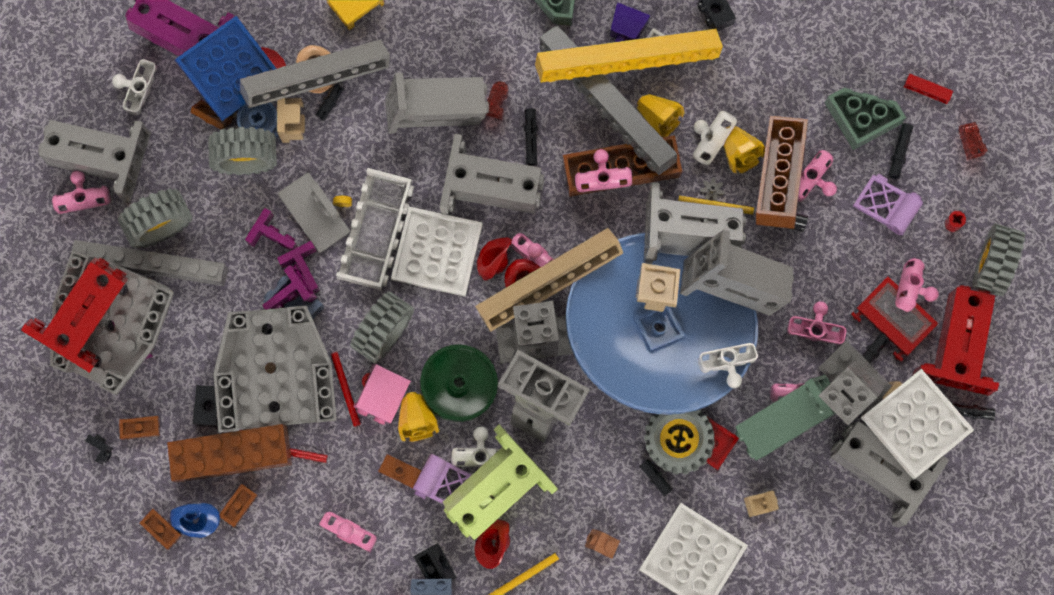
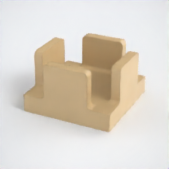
[277,98,305,143]
[635,263,680,312]

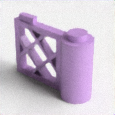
[853,174,923,235]
[413,454,471,505]

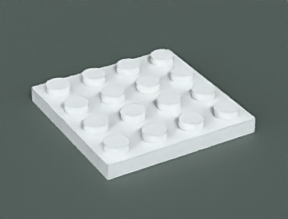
[391,207,483,297]
[861,369,974,480]
[639,503,748,595]

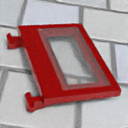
[851,276,939,362]

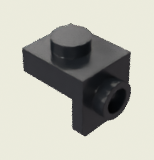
[85,434,113,465]

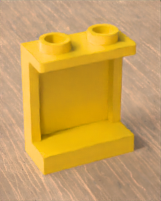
[326,0,384,30]

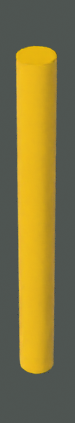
[678,195,754,215]
[489,553,559,595]

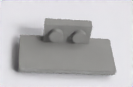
[278,173,350,253]

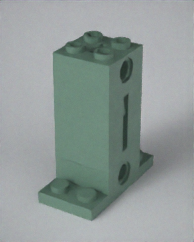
[735,375,836,461]

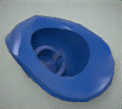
[170,503,220,538]

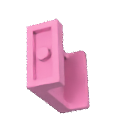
[353,364,411,425]

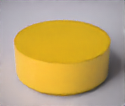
[333,195,352,207]

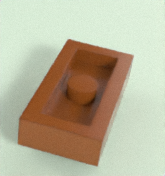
[190,100,233,130]
[119,416,160,440]
[378,454,421,489]
[219,484,258,528]
[139,509,182,550]

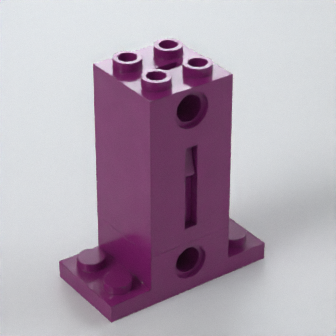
[125,0,235,56]

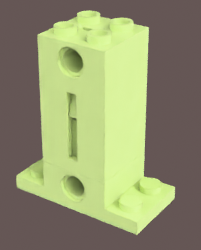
[443,424,558,540]

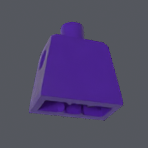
[610,2,650,42]

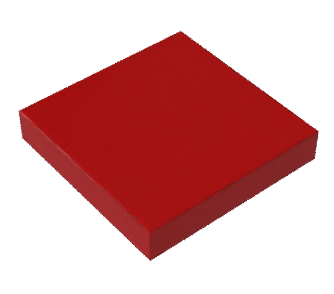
[685,416,739,470]

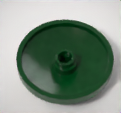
[420,344,498,422]

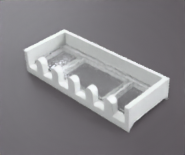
[336,168,414,291]

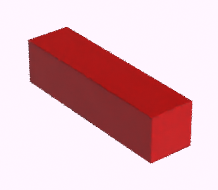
[903,73,953,104]

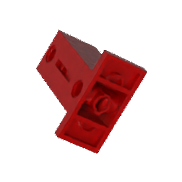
[21,257,128,373]
[912,285,999,396]

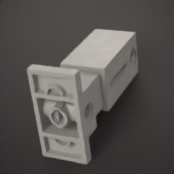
[818,341,892,425]
[498,350,590,442]

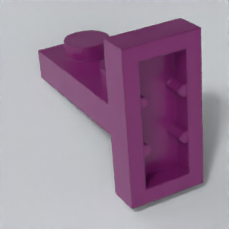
[245,208,298,251]
[277,241,320,294]
[262,265,317,310]

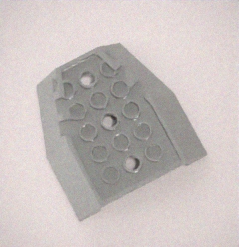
[50,250,174,395]
[213,306,337,433]

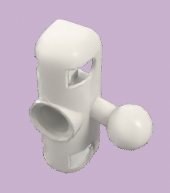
[112,59,157,115]
[693,111,737,166]
[698,343,758,388]
[451,427,500,467]

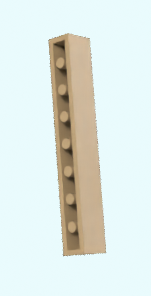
[475,228,624,332]

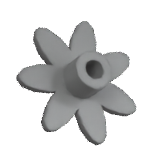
[700,177,724,201]

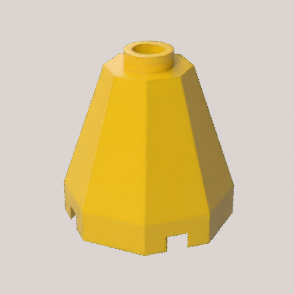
[637,94,685,137]
[723,126,765,173]
[398,392,440,442]

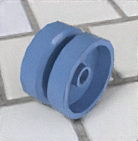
[237,102,278,138]

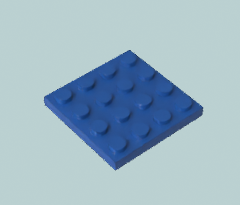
[175,16,277,121]

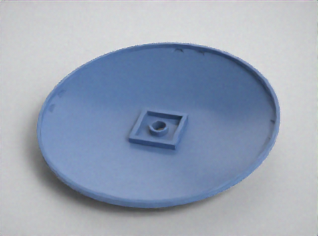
[566,233,758,415]

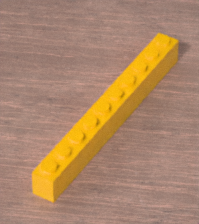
[535,29,723,83]

